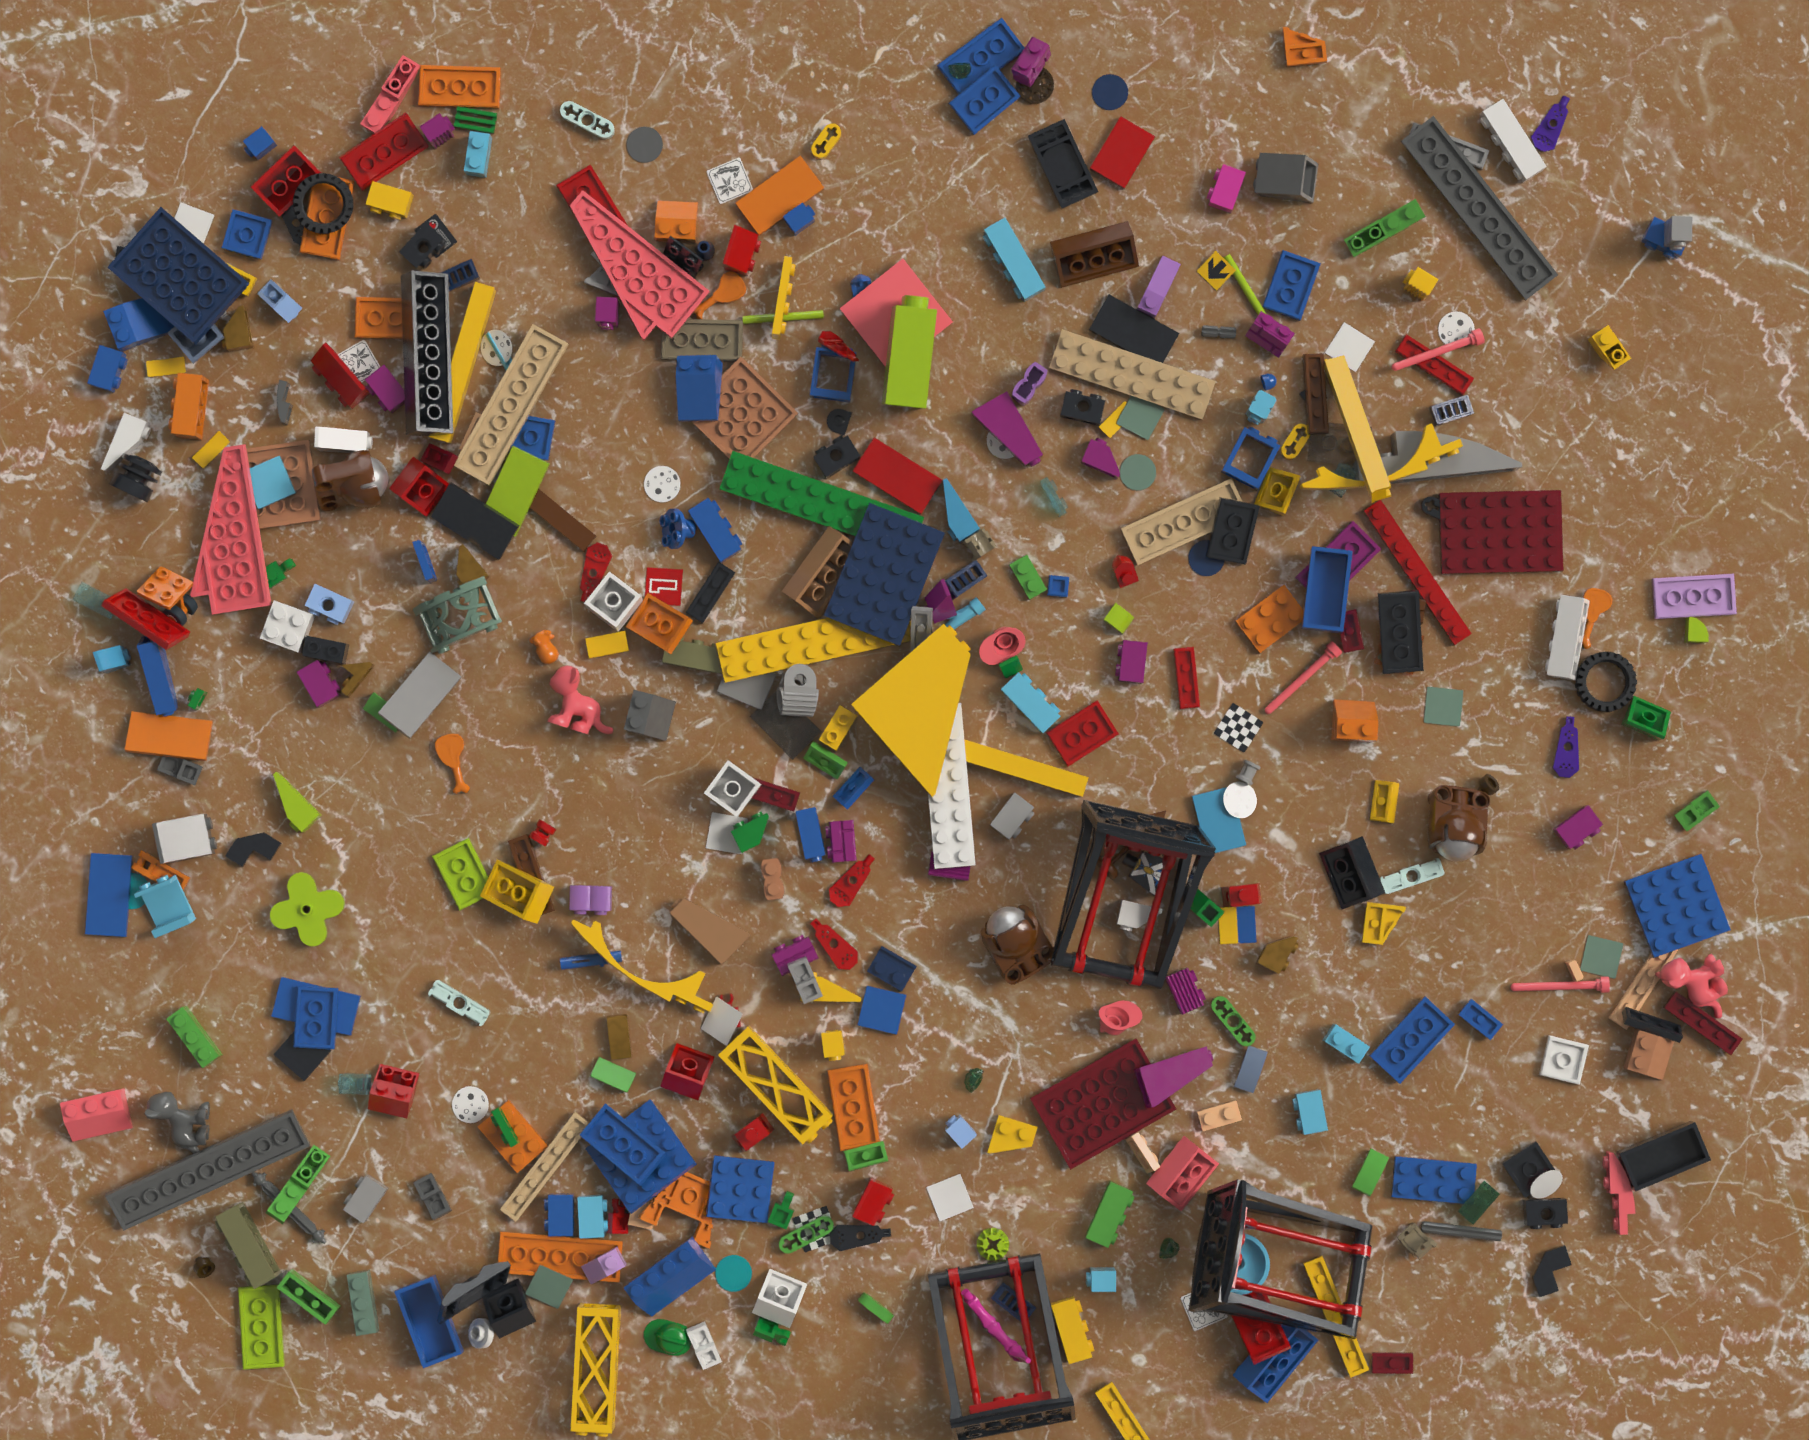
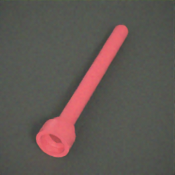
[1391,328,1485,371]
[1265,641,1343,714]
[1510,976,1610,993]

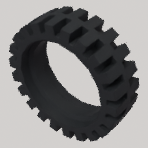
[293,173,354,234]
[1575,652,1637,712]

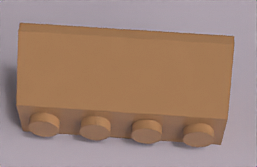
[782,526,853,619]

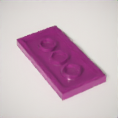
[1295,521,1381,589]

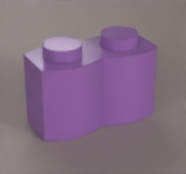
[1012,362,1047,406]
[569,885,612,915]

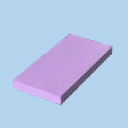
[1652,574,1737,619]

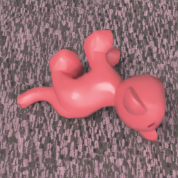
[547,665,613,735]
[1655,953,1728,1019]

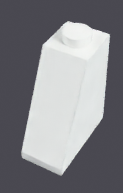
[314,427,373,453]

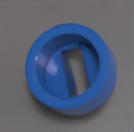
[1260,373,1277,391]

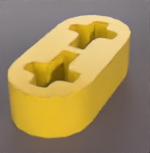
[811,123,841,159]
[1281,424,1310,460]

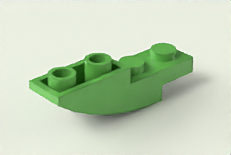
[1344,199,1426,257]
[266,1145,330,1225]

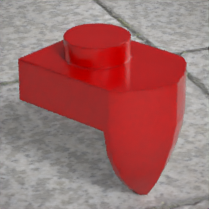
[1112,555,1139,588]

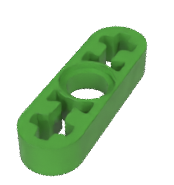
[1211,996,1256,1046]
[779,1215,834,1254]

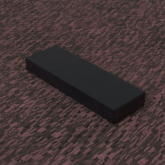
[686,561,736,624]
[1622,1007,1683,1043]

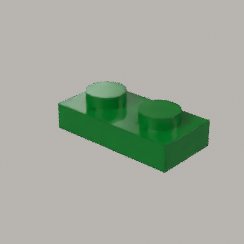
[491,1107,520,1147]

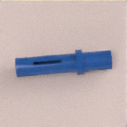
[560,950,622,970]

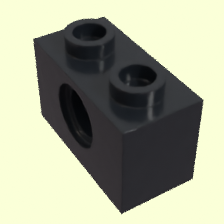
[399,222,446,271]
[1060,389,1106,426]
[813,435,861,479]
[302,635,349,664]
[1523,1198,1568,1229]

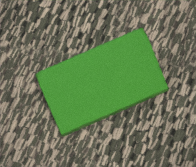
[363,692,398,733]
[590,1057,636,1093]
[844,1141,889,1172]

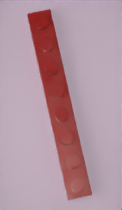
[1363,500,1472,645]

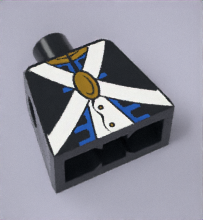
[1122,851,1163,896]

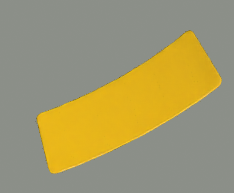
[146,357,186,377]
[1099,401,1127,438]
[192,431,230,468]

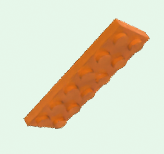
[498,1231,623,1282]

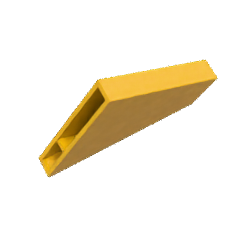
[851,624,971,798]

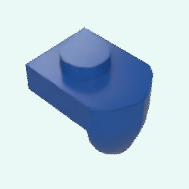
[850,274,871,297]

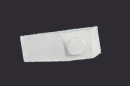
[101,413,151,472]

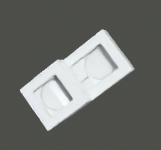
[686,1321,722,1370]

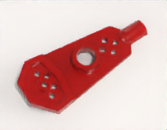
[818,331,859,362]
[580,542,613,602]
[829,854,875,907]
[810,918,858,970]

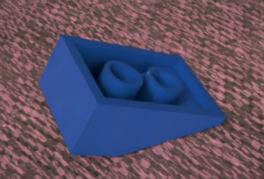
[103,298,175,352]
[676,355,723,421]

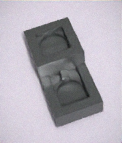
[277,380,293,425]
[157,756,203,785]
[413,1173,452,1220]

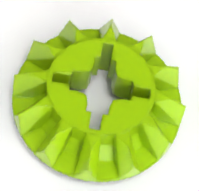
[977,1228,1009,1261]

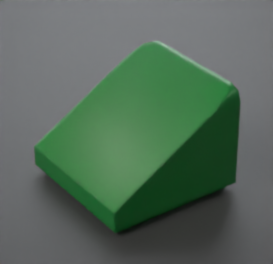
[999,655,1023,678]

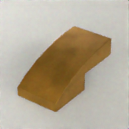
[607,1014,632,1060]

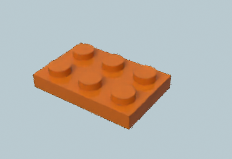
[1235,585,1304,654]
[626,593,693,654]
[478,1100,548,1173]

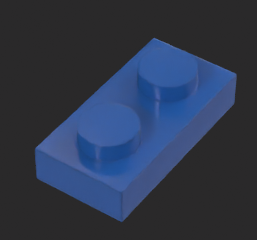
[833,767,875,810]
[1458,999,1503,1040]

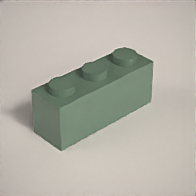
[347,1269,380,1336]

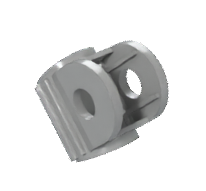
[777,664,819,717]

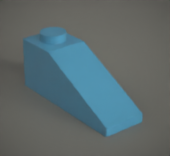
[943,478,980,543]

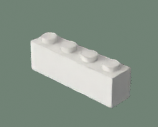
[1480,99,1547,183]
[1545,595,1590,681]

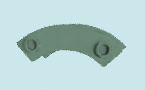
[413,576,502,654]

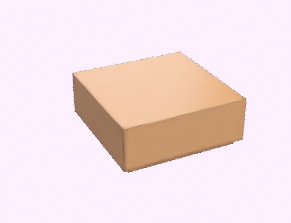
[1565,960,1583,982]

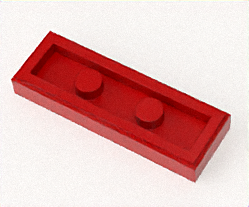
[1173,647,1200,709]

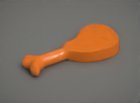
[693,271,747,319]
[1582,588,1612,649]
[435,733,470,794]

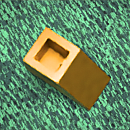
[1256,936,1299,974]

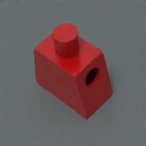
[1221,883,1262,907]
[732,1113,774,1152]

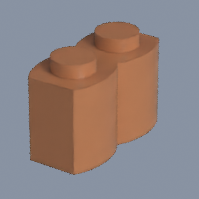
[761,858,785,900]

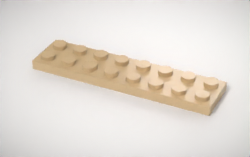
[454,324,569,486]
[1049,329,1216,420]

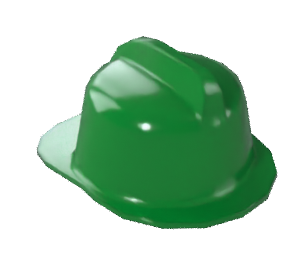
[644,1319,692,1356]

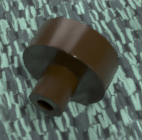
[1478,774,1500,795]
[193,1257,215,1278]

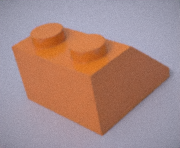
[654,201,698,243]

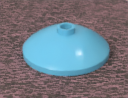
[1230,1234,1270,1295]

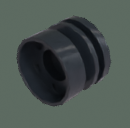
[109,453,163,502]

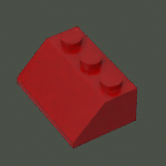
[250,144,321,217]
[310,342,371,409]

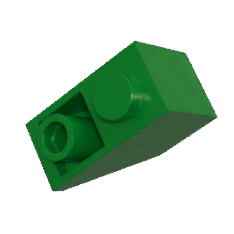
[731,811,769,853]
[1191,889,1224,927]

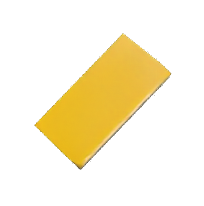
[1370,780,1399,823]

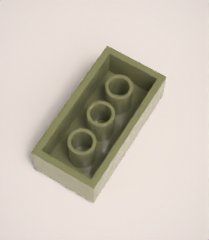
[215,1202,282,1289]

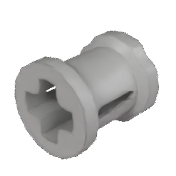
[1235,759,1261,785]

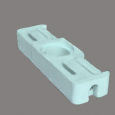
[1380,858,1444,894]
[428,980,490,1026]

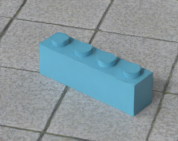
[982,218,1046,302]

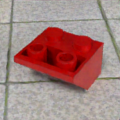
[368,1064,420,1119]

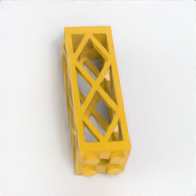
[718,1025,833,1145]
[571,1303,621,1437]

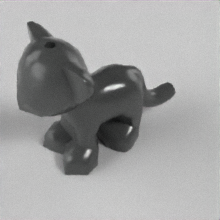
[144,1092,210,1154]

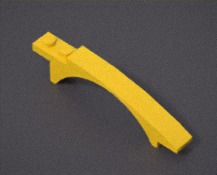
[1300,423,1463,490]
[570,920,714,1014]

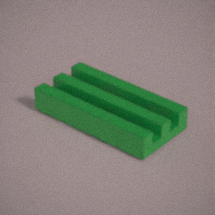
[454,106,498,134]

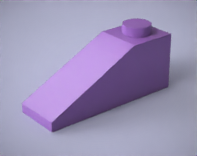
[1137,256,1181,319]

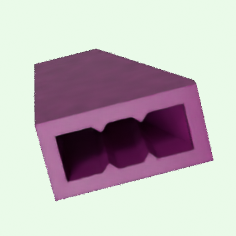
[971,391,1043,467]
[1134,1046,1213,1108]

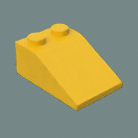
[480,859,554,924]

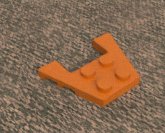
[638,1172,713,1249]

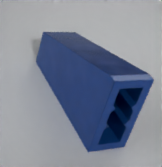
[137,636,178,716]

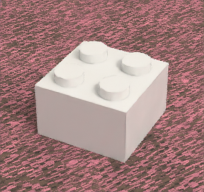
[584,572,643,632]
[260,600,315,654]
[704,760,762,817]

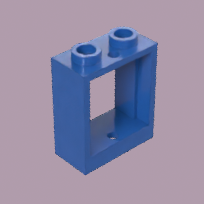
[810,345,857,403]
[1221,426,1281,491]
[795,807,826,863]

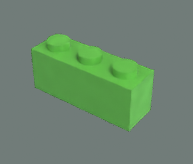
[167,1006,223,1068]
[1085,1181,1135,1248]
[277,1269,341,1325]

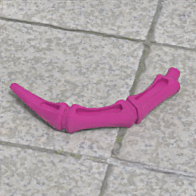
[961,1288,1031,1363]

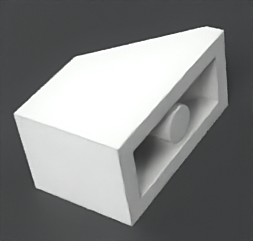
[1116,900,1162,931]

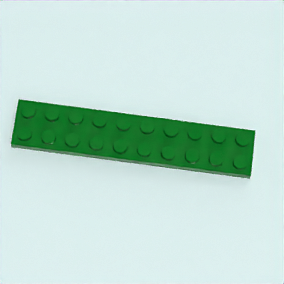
[719,451,924,537]

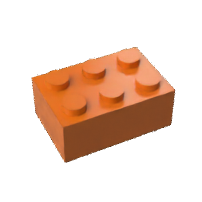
[168,373,209,440]

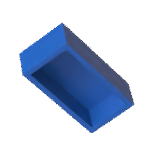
[1302,546,1353,634]
[394,1275,464,1368]

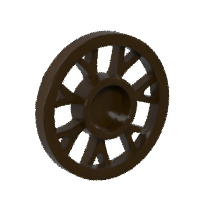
[1016,68,1054,104]

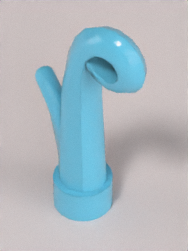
[945,597,986,630]

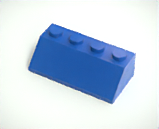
[624,1237,716,1317]
[1233,1325,1318,1403]

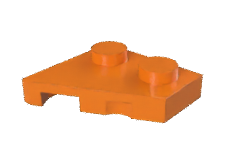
[1282,27,1327,67]

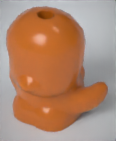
[529,629,559,664]

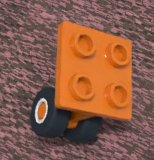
[137,566,198,626]

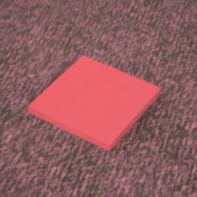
[840,259,953,367]

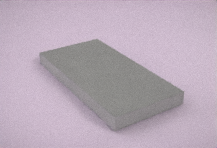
[378,652,461,739]

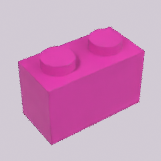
[1206,164,1246,213]

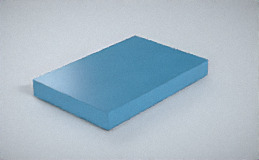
[1192,787,1246,853]

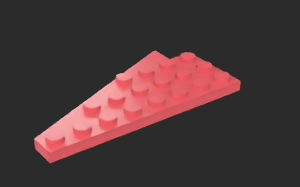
[570,190,710,341]
[190,444,272,615]

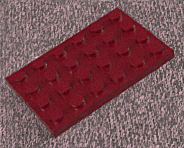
[1439,490,1564,574]
[1030,1038,1176,1170]

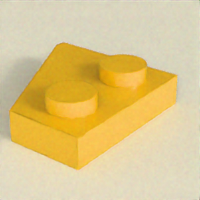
[1362,902,1406,945]
[987,1115,1038,1154]

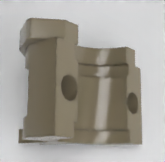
[962,528,997,562]
[1397,1222,1437,1260]

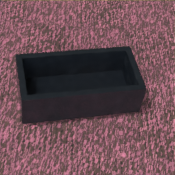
[1616,1121,1711,1192]

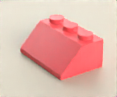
[60,1088,133,1142]
[1146,1136,1219,1211]

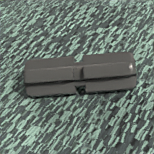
[1201,325,1236,339]

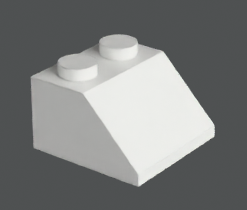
[752,1269,807,1328]

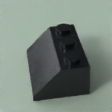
[1319,836,1385,910]

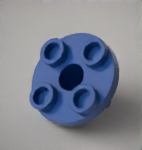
[659,508,696,549]

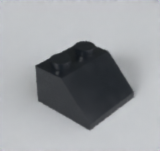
[482,1278,536,1339]

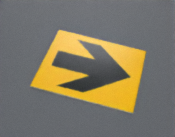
[1197,251,1236,290]

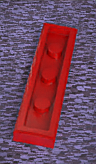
[1395,334,1474,396]

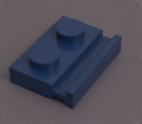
[867,946,917,991]

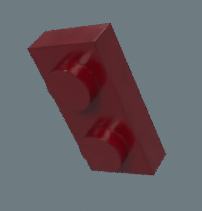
[420,443,458,474]
[1340,609,1365,653]
[1371,1352,1413,1374]

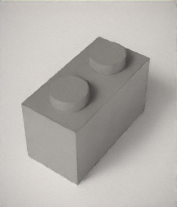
[1664,216,1693,251]
[990,793,1034,839]
[343,1174,389,1223]

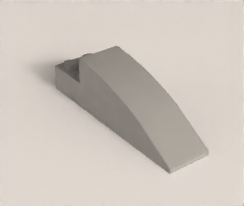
[1353,431,1522,484]

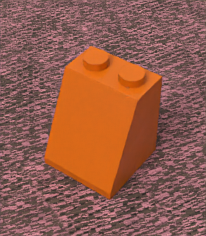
[1331,699,1379,742]

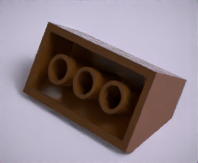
[1050,221,1139,288]

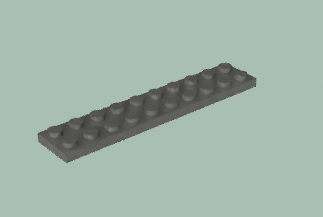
[1401,116,1558,301]
[105,1109,310,1231]

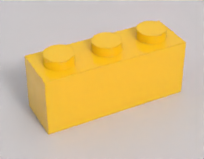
[1051,1296,1095,1364]

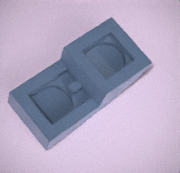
[1234,1046,1267,1093]

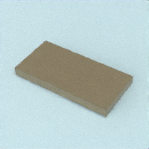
[661,319,743,361]

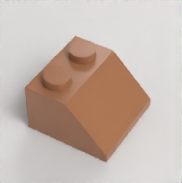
[1623,1029,1674,1080]

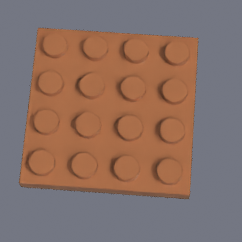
[691,357,798,459]
[246,440,321,529]

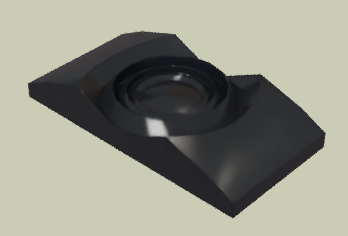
[1028,119,1099,209]
[437,1261,511,1324]

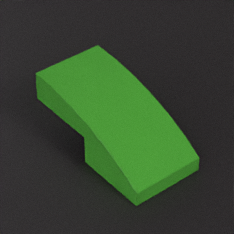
[1674,790,1720,832]
[1351,1149,1389,1197]

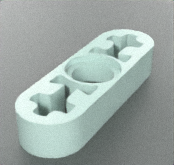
[560,101,615,140]

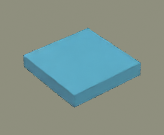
[250,456,296,509]

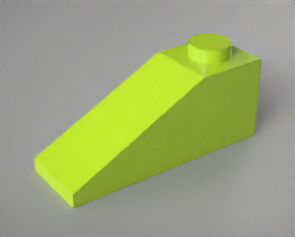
[273,772,322,832]

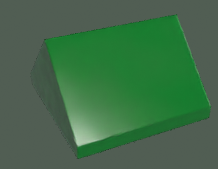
[1621,696,1671,741]

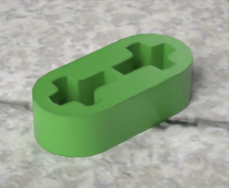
[858,1292,894,1324]

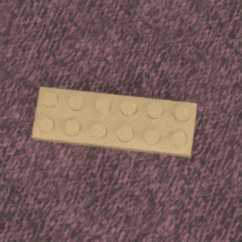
[1121,478,1242,566]

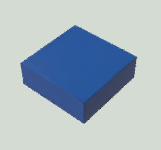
[1047,575,1069,597]

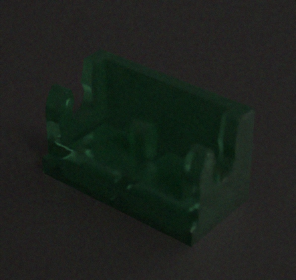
[1458,1181,1500,1225]

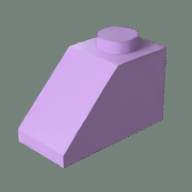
[581,1247,627,1284]

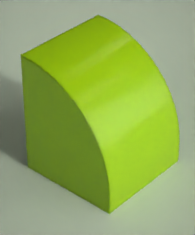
[1103,603,1134,635]
[1684,617,1709,643]

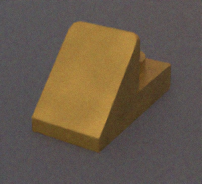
[341,662,375,697]

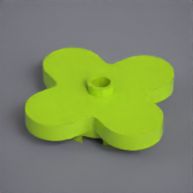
[270,872,345,946]

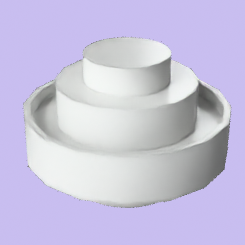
[468,1318,494,1349]

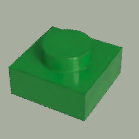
[188,688,208,710]

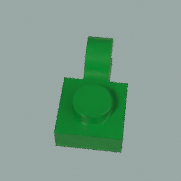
[266,558,296,589]
[768,1191,794,1230]
[753,1316,791,1346]

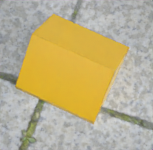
[1254,467,1301,516]

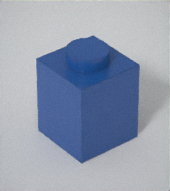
[243,126,277,160]
[783,202,816,236]

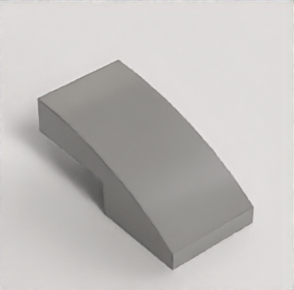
[787,956,823,1004]

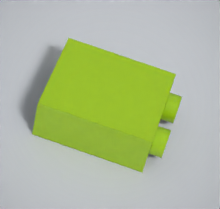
[882,295,937,409]

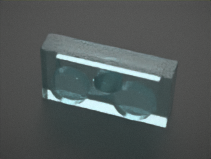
[1040,477,1068,518]

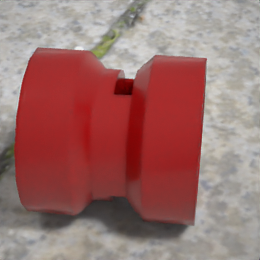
[529,819,557,847]

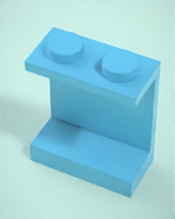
[134,874,196,938]

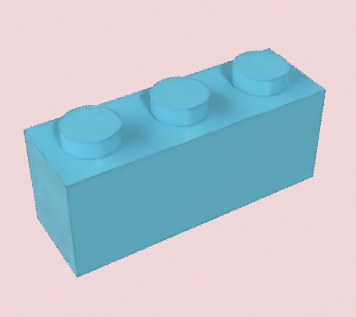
[1001,672,1061,734]

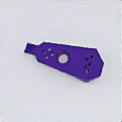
[1531,96,1570,152]
[1552,716,1579,778]

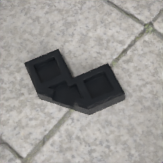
[225,832,282,867]
[1532,1245,1572,1297]

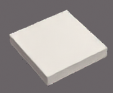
[1539,1035,1589,1085]

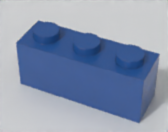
[688,498,742,563]

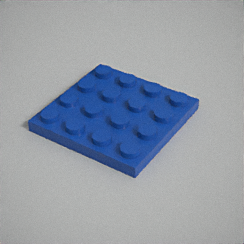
[1624,854,1731,958]
[585,1099,697,1214]

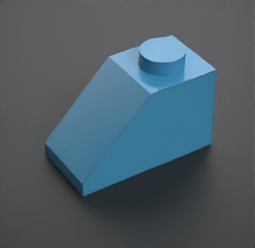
[93,645,131,674]

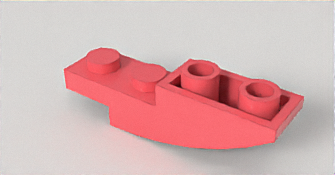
[360,55,420,134]
[1603,1151,1635,1235]

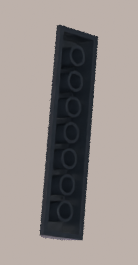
[401,270,453,436]

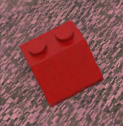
[723,225,762,276]
[389,457,449,517]
[660,1043,715,1101]
[852,1177,895,1226]

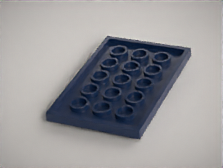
[107,207,250,345]
[824,503,945,646]

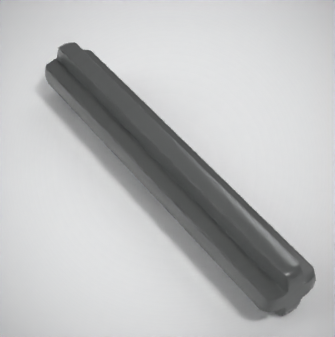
[1421,1221,1502,1241]

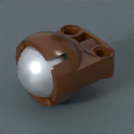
[312,450,388,511]
[1427,785,1490,862]
[980,905,1054,985]

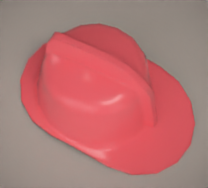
[979,627,1026,665]
[1099,1000,1142,1035]

